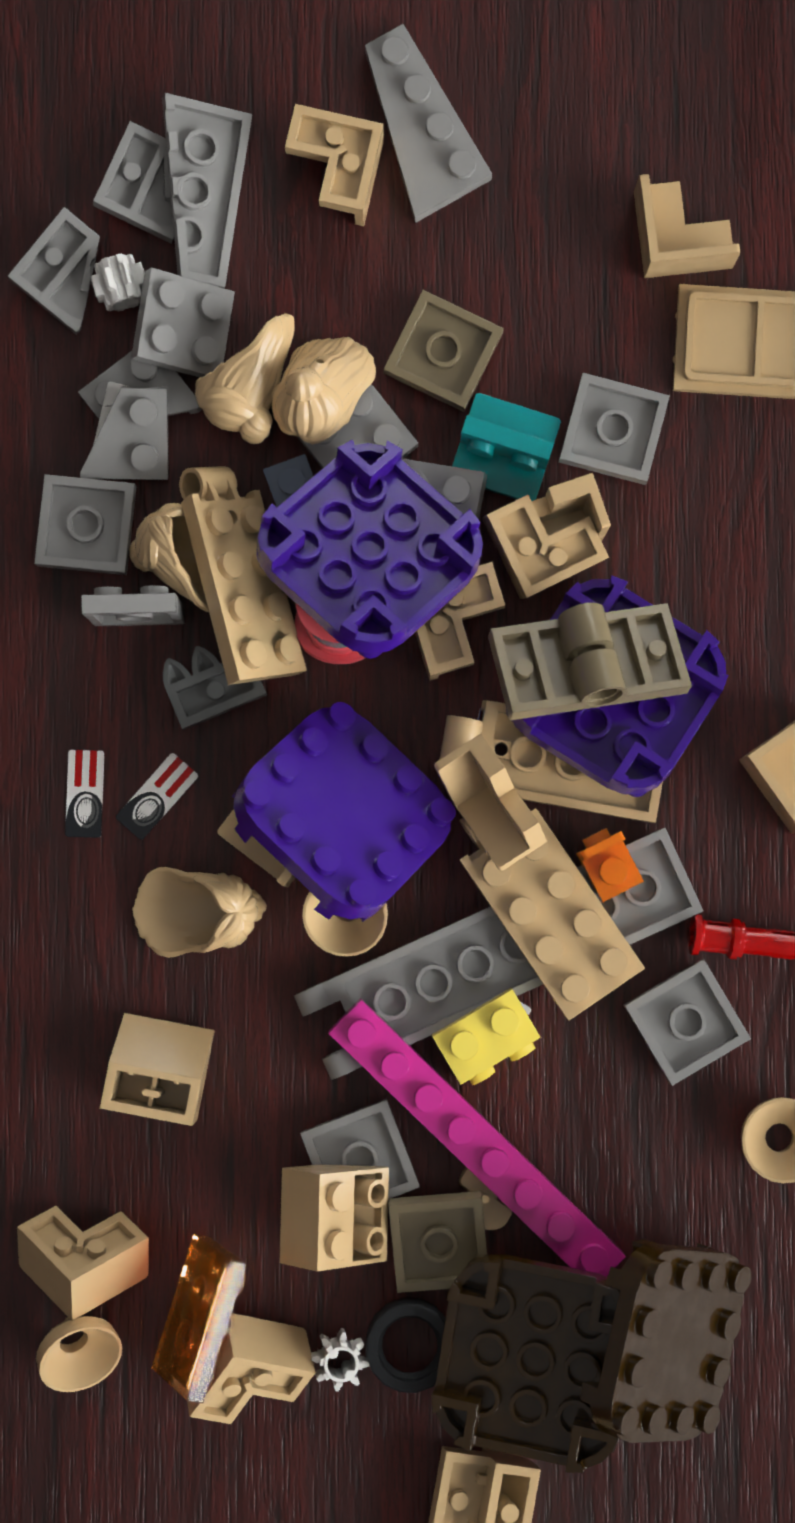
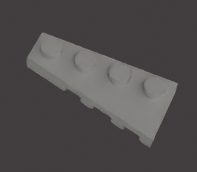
[365,24,492,223]
[162,93,252,288]

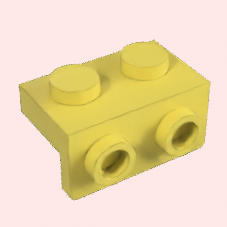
[432,988,541,1085]

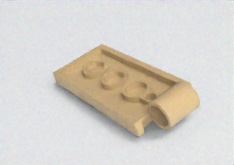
[179,466,307,685]
[439,700,663,823]
[459,808,645,1021]

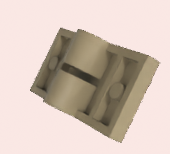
[488,603,692,721]

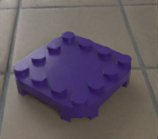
[256,440,483,659]
[506,575,728,797]
[232,702,456,922]

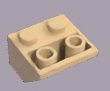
[100,1013,215,1126]
[280,1165,389,1271]

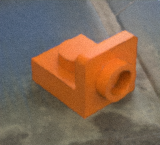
[576,828,644,903]

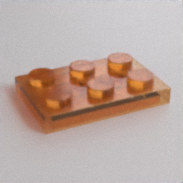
[152,1234,247,1403]

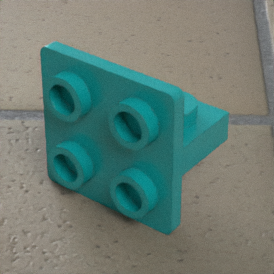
[452,393,561,501]

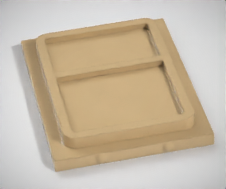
[672,284,795,399]

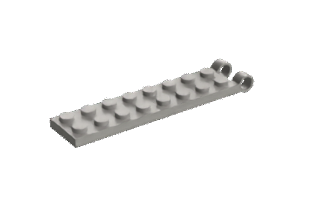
[294,828,704,1080]

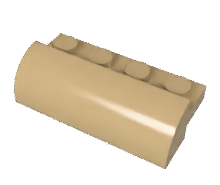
[428,1446,541,1523]

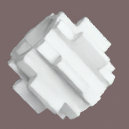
[90,253,145,311]
[311,1328,369,1392]

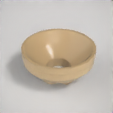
[302,891,388,957]
[741,1097,795,1183]
[36,1316,122,1392]

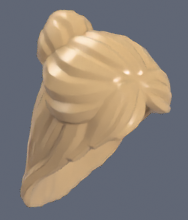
[195,313,295,444]
[272,337,376,445]
[129,503,209,612]
[132,867,267,958]

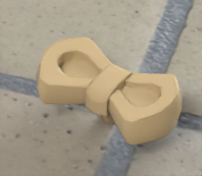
[459,1167,512,1231]

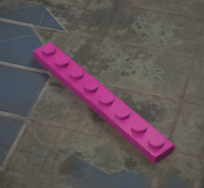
[328,998,626,1277]

